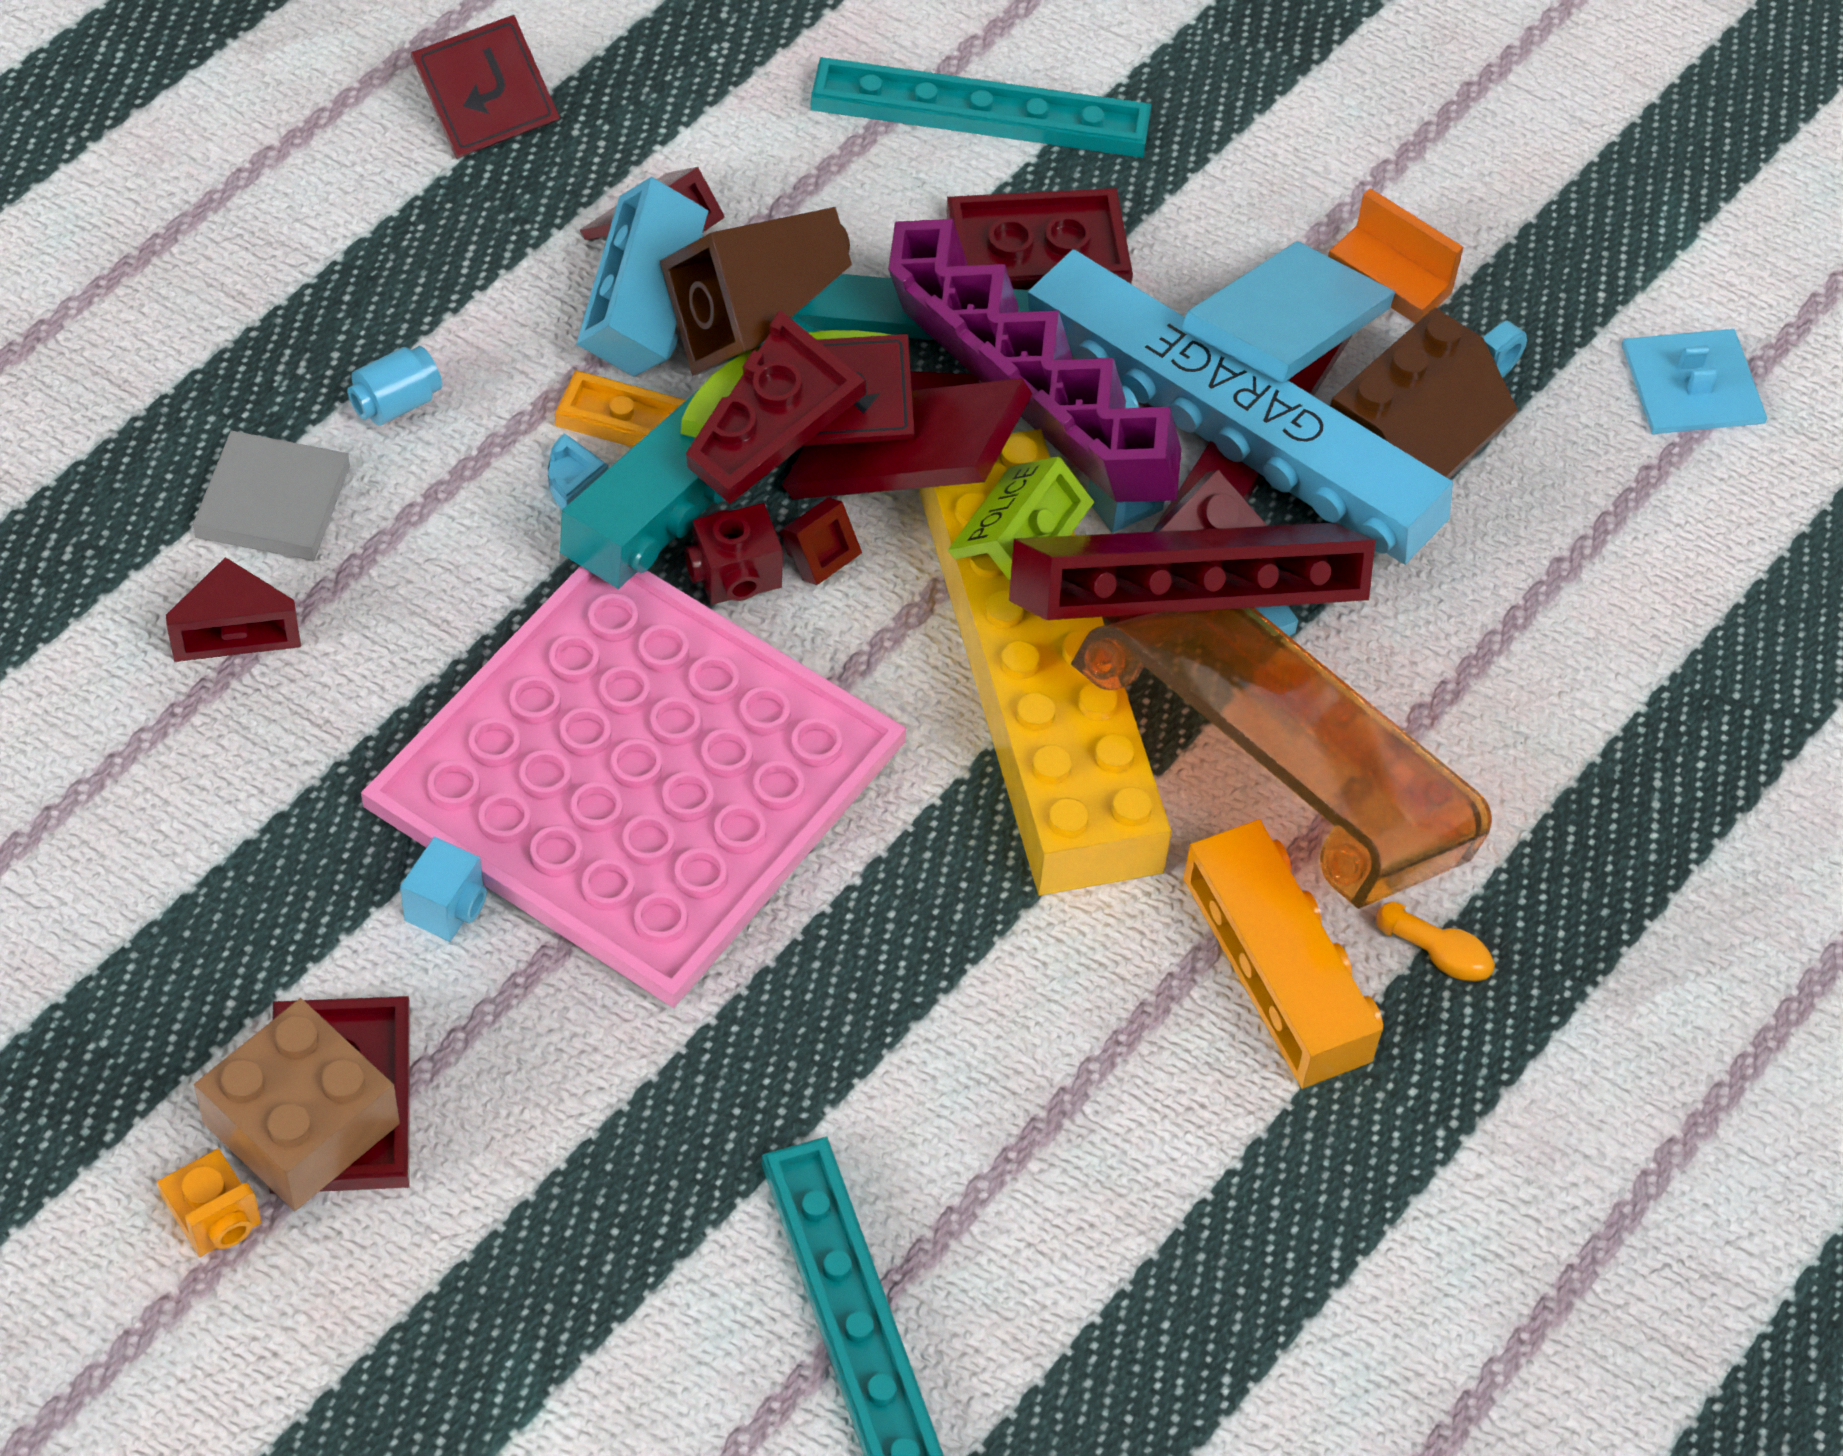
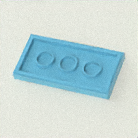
[1182,241,1396,383]

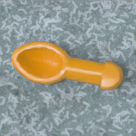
[1376,902,1495,982]

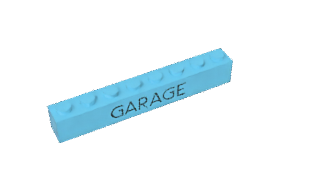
[1028,249,1453,565]

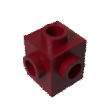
[684,503,783,605]

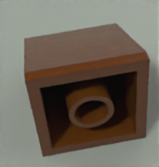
[660,207,852,376]

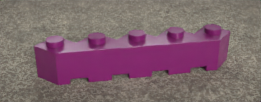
[888,219,1182,502]

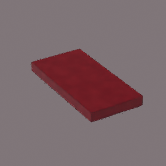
[782,378,1032,500]

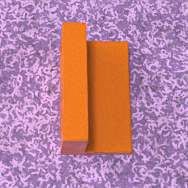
[1328,188,1464,324]

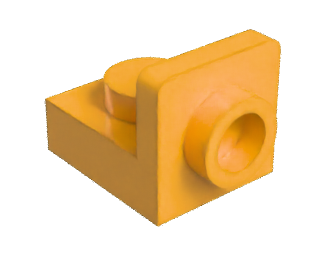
[156,1148,261,1258]

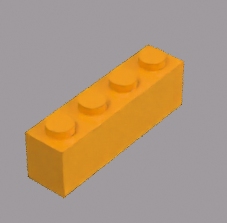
[1183,819,1383,1089]

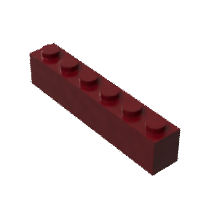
[1009,523,1376,620]

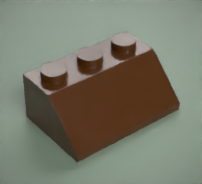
[1330,307,1518,479]

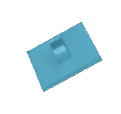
[1622,329,1767,434]

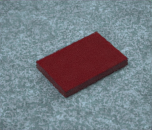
[946,188,1133,291]
[269,996,411,1194]

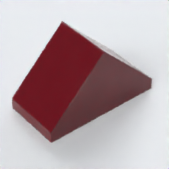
[166,557,301,662]

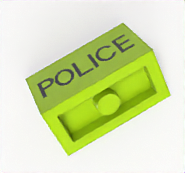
[947,456,1094,581]

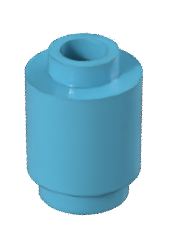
[347,346,442,426]

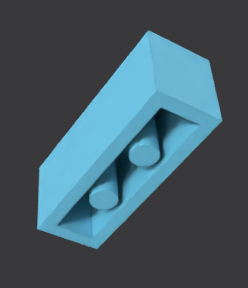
[576,176,709,377]

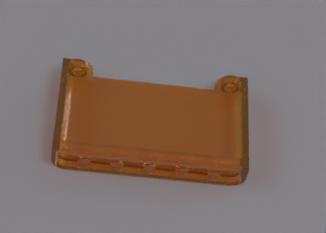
[1071,608,1492,909]

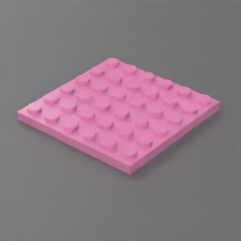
[361,566,906,1008]

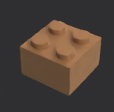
[193,998,400,1212]

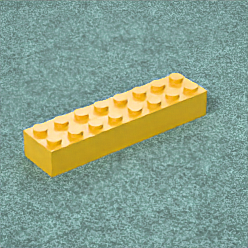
[919,429,1171,896]

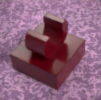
[779,497,862,585]

